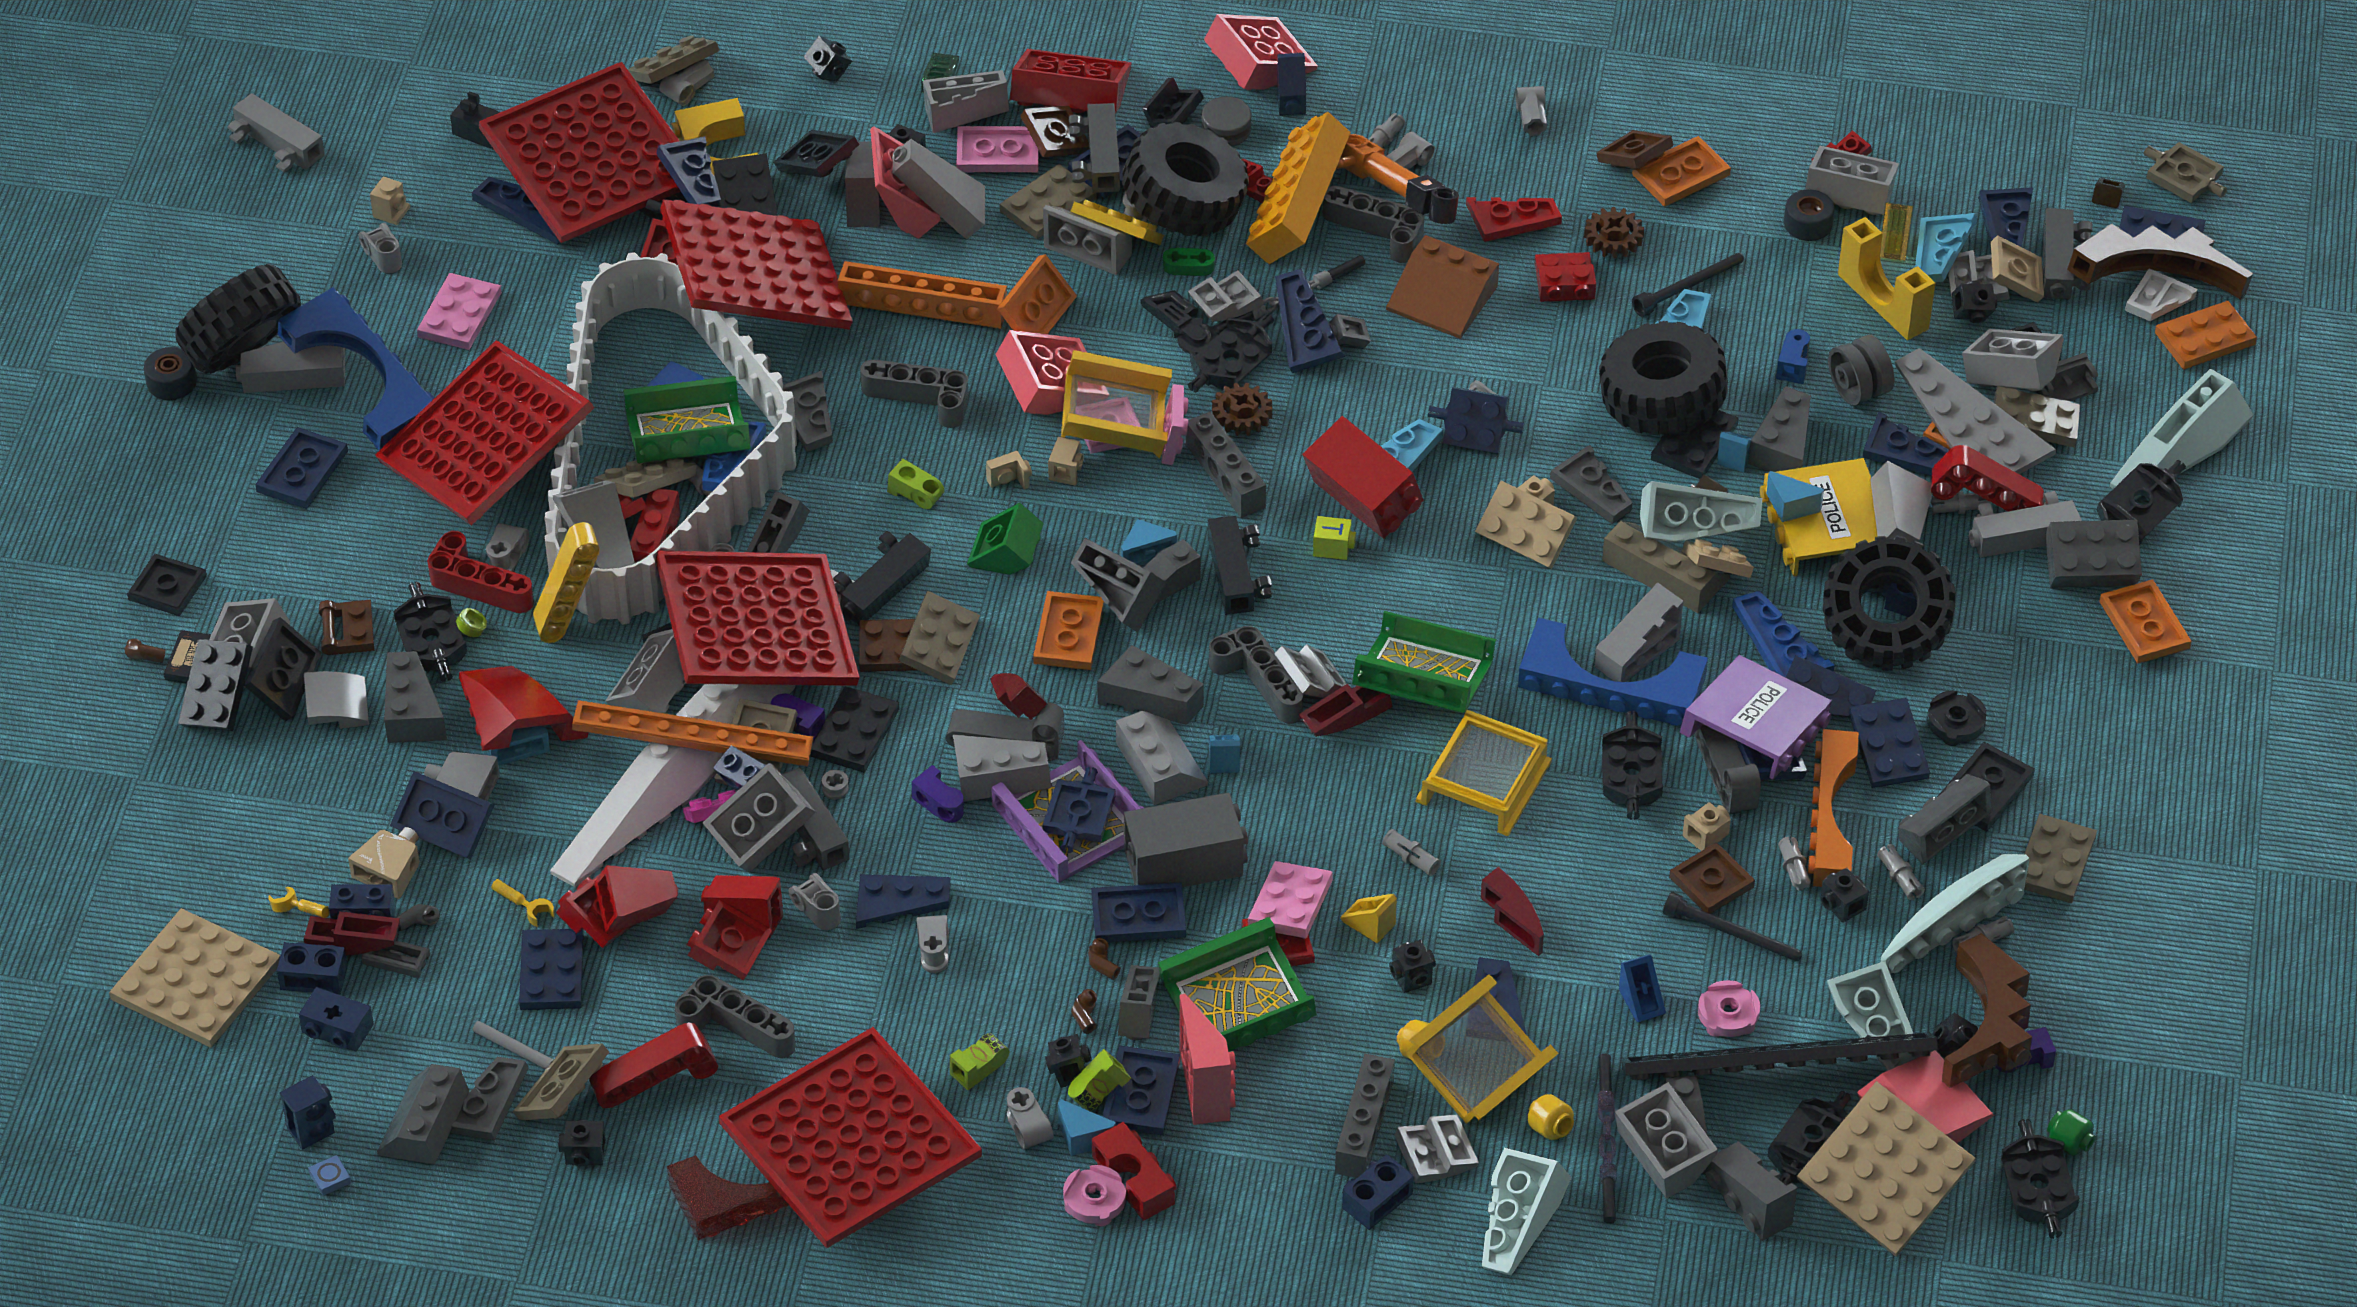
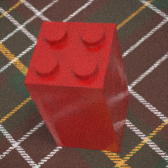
[1302,415,1424,539]

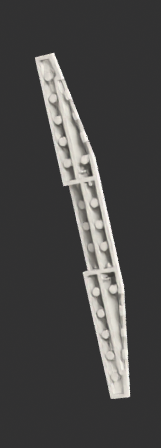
[550,569,855,887]

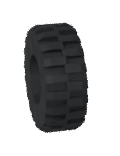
[1122,122,1249,236]
[175,264,301,374]
[1599,321,1728,436]
[1823,536,1955,671]

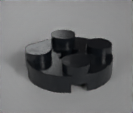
[1927,690,1986,746]

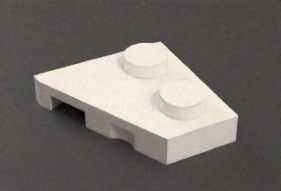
[2125,269,2198,321]

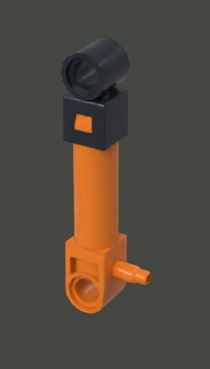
[1336,134,1459,224]

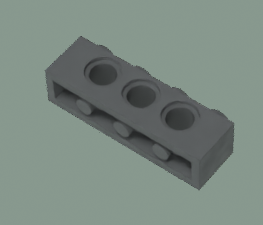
[1185,411,1266,518]
[1335,1053,1395,1178]

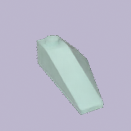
[1640,481,1763,542]
[1827,961,1918,1070]
[1482,1148,1572,1276]

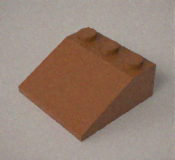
[1386,235,1499,339]

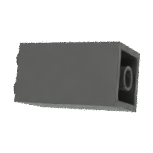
[1124,793,1248,887]

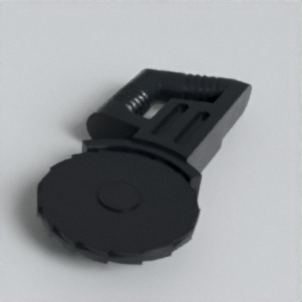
[1140,290,1218,355]

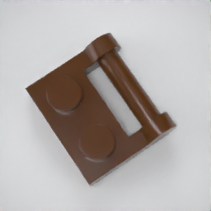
[319,600,375,655]

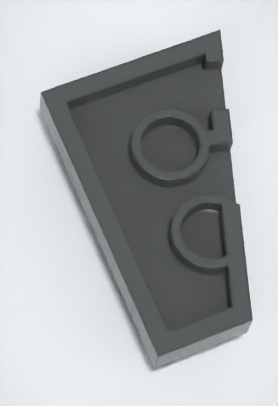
[783,371,833,452]
[1550,445,1633,524]
[449,1056,529,1141]

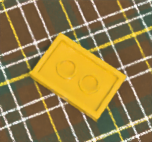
[1070,200,1164,245]

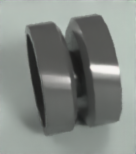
[1828,335,1895,405]

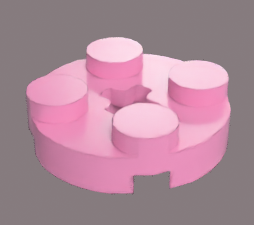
[1698,980,1760,1037]
[1063,1165,1126,1226]

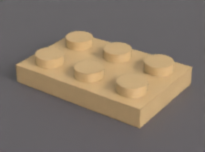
[1475,481,1577,569]

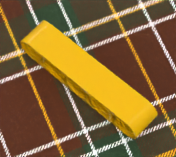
[533,522,600,643]

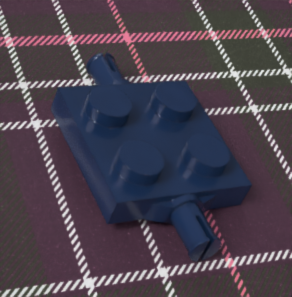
[1428,387,1524,453]
[1043,767,1116,853]

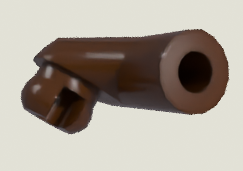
[124,638,166,663]
[1088,938,1121,980]
[1071,989,1097,1034]

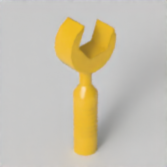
[491,879,555,927]
[268,887,330,918]

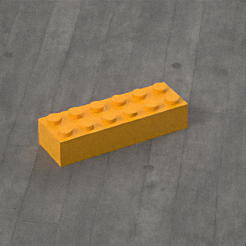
[1246,112,1351,264]

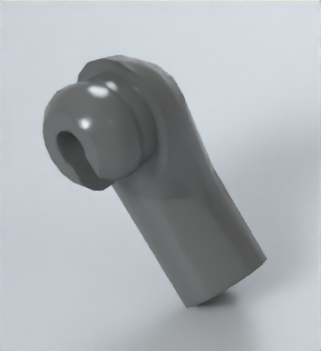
[395,904,440,931]

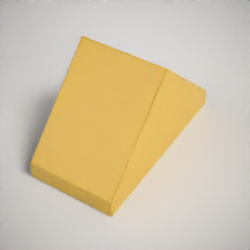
[1340,894,1397,943]

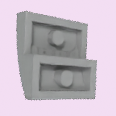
[1948,250,2010,301]
[1188,270,1265,321]
[1274,644,1347,698]
[304,671,369,729]
[1394,1115,1479,1183]

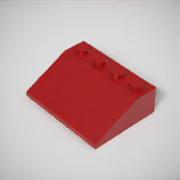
[1010,49,1132,114]

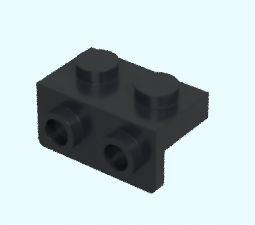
[1143,78,1204,128]

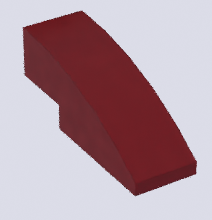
[990,673,1047,720]
[1299,683,1393,737]
[1480,867,1544,956]
[304,911,400,956]

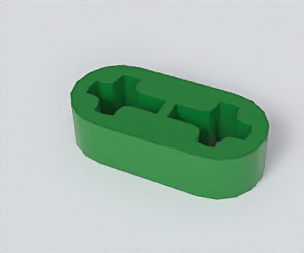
[1163,248,1215,276]

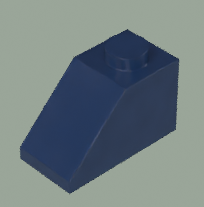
[1277,53,1307,116]

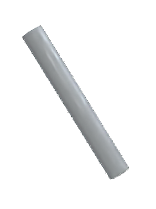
[473,1021,554,1069]

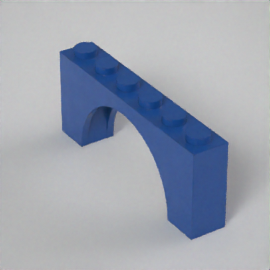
[278,287,434,450]
[1518,618,1708,726]

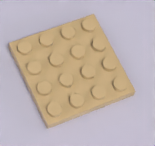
[109,908,281,1048]
[1797,1081,1976,1256]

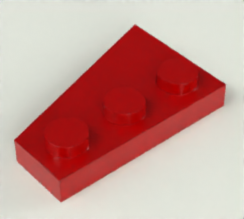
[1466,197,1562,242]

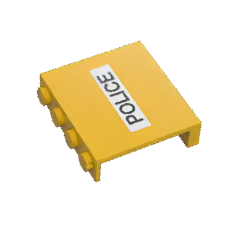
[1760,458,1878,576]

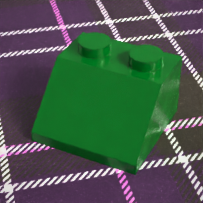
[967,503,1044,575]

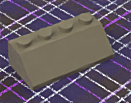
[1602,521,1730,613]

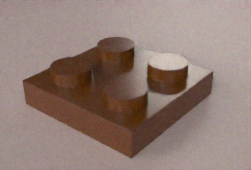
[1020,106,1089,157]
[1596,130,1674,170]
[859,619,917,672]
[1669,842,1755,914]

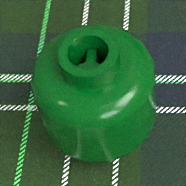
[2047,1109,2096,1156]

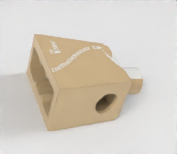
[348,827,420,899]

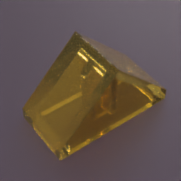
[1880,203,1913,261]

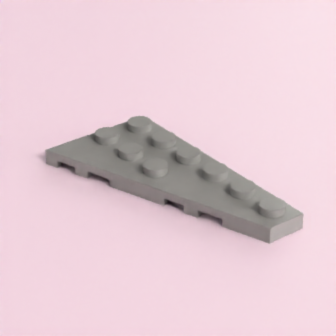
[1895,348,2056,474]

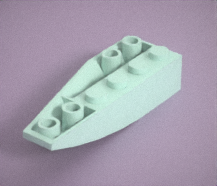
[2110,369,2254,500]
[1881,854,2030,974]

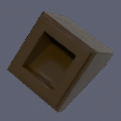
[2092,177,2126,208]

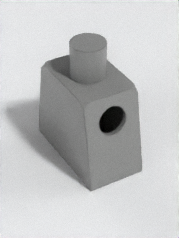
[424,752,500,801]

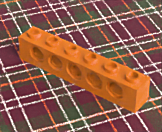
[838,261,1007,329]

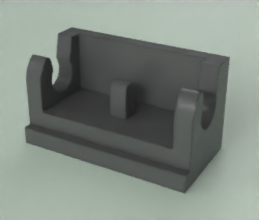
[2035,353,2098,401]

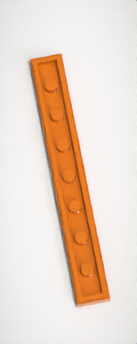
[572,700,813,766]

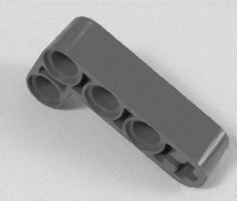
[1322,186,1425,263]
[860,360,969,428]
[1209,626,1303,724]
[945,702,1064,761]
[1694,724,1761,814]
[675,975,796,1058]

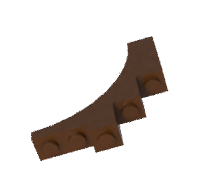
[2067,223,2253,299]
[1942,933,2032,1088]

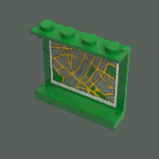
[623,376,751,463]
[1352,611,1496,713]
[1158,917,1317,1052]

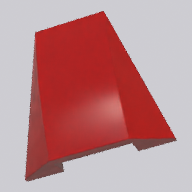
[459,666,589,751]

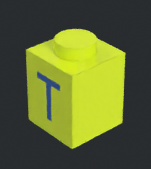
[1313,516,1356,560]

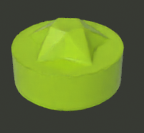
[456,608,487,637]

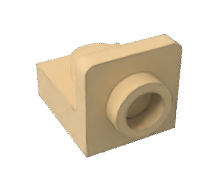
[986,451,1032,489]

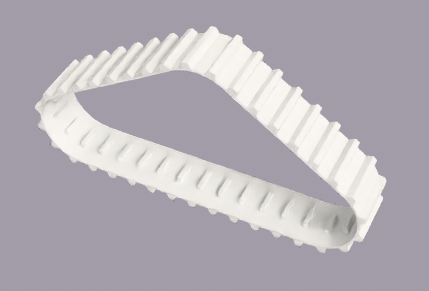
[544,252,797,625]

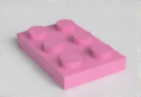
[956,126,1039,172]
[417,273,502,350]
[1248,861,1333,938]

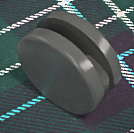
[1201,97,1252,146]

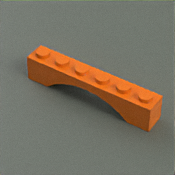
[1808,729,1859,887]

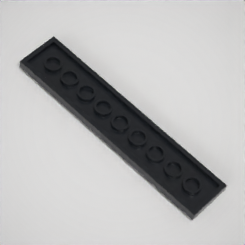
[1621,1032,1938,1080]

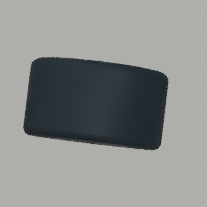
[1784,189,1835,241]
[144,347,197,400]

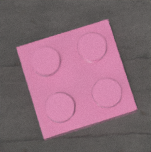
[1162,384,1188,465]

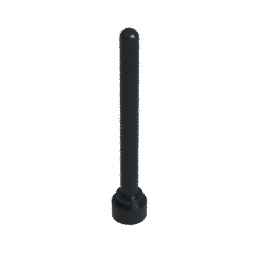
[1632,253,1744,317]
[1663,892,1802,961]

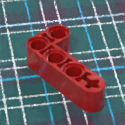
[1931,445,2044,511]
[427,531,534,613]
[589,1023,718,1108]

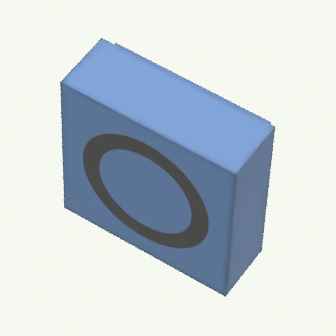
[308,1155,351,1196]

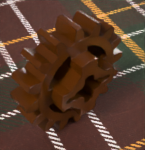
[1584,207,1644,258]
[1212,383,1273,436]

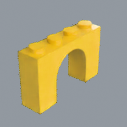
[671,98,758,175]
[1838,217,1935,341]

